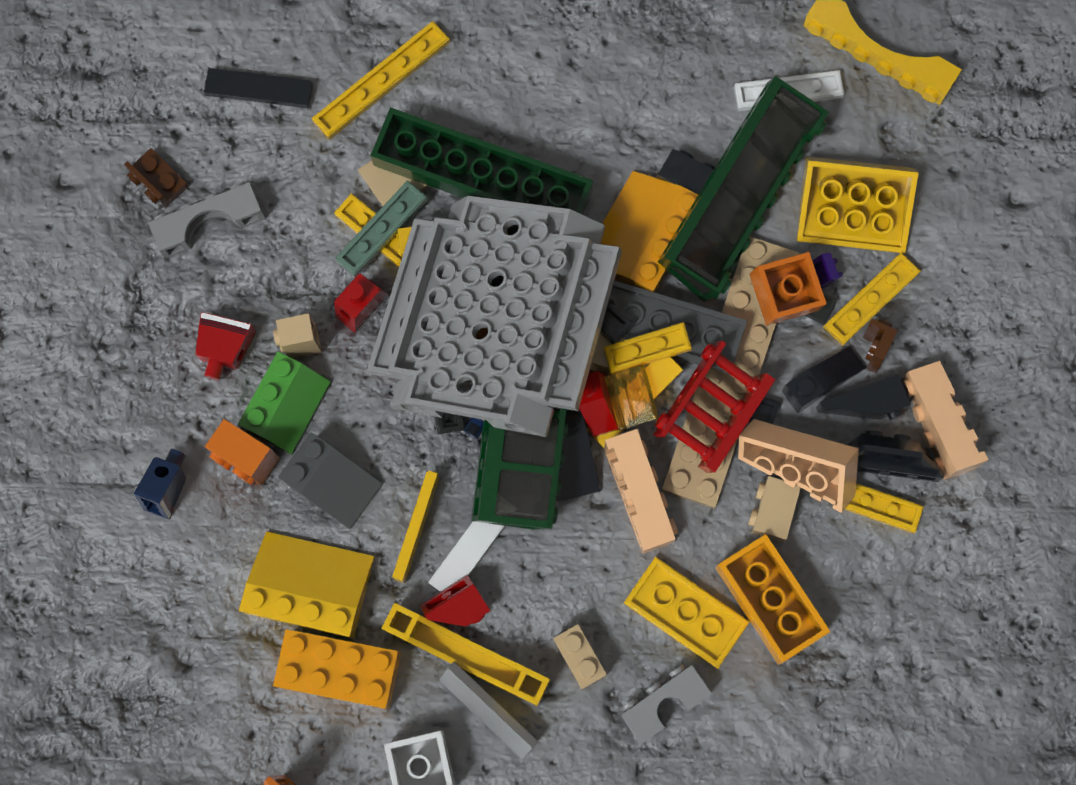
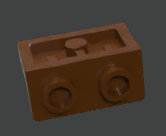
[124,148,189,208]
[863,319,898,374]

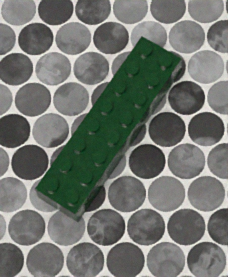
[370,107,593,215]

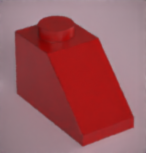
[579,371,620,437]
[420,575,490,626]

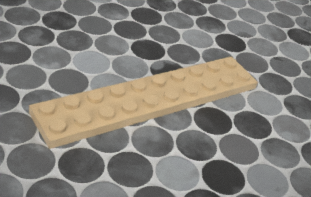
[662,236,799,509]

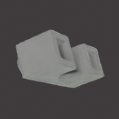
[621,664,712,745]

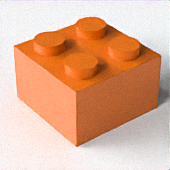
[749,252,827,326]
[205,419,280,486]

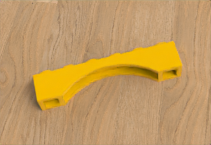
[803,0,962,105]
[381,603,550,706]

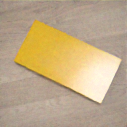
[623,556,750,669]

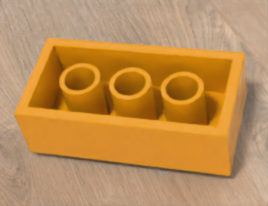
[715,534,831,665]
[273,629,401,710]

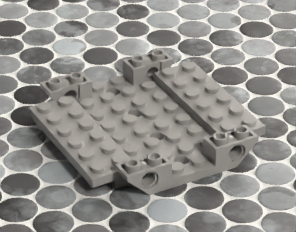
[367,196,622,437]

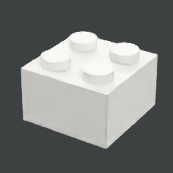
[384,731,455,785]

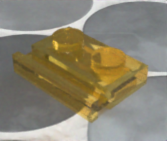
[604,365,659,430]

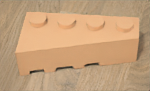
[902,361,989,480]
[738,419,859,513]
[604,429,678,554]

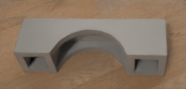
[148,182,265,259]

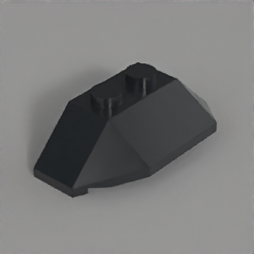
[847,430,944,482]

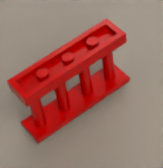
[653,341,776,473]

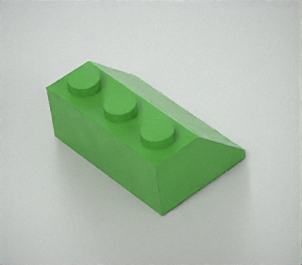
[238,351,331,455]

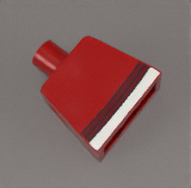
[334,273,390,334]
[196,312,256,381]

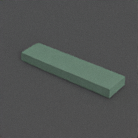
[335,180,428,277]

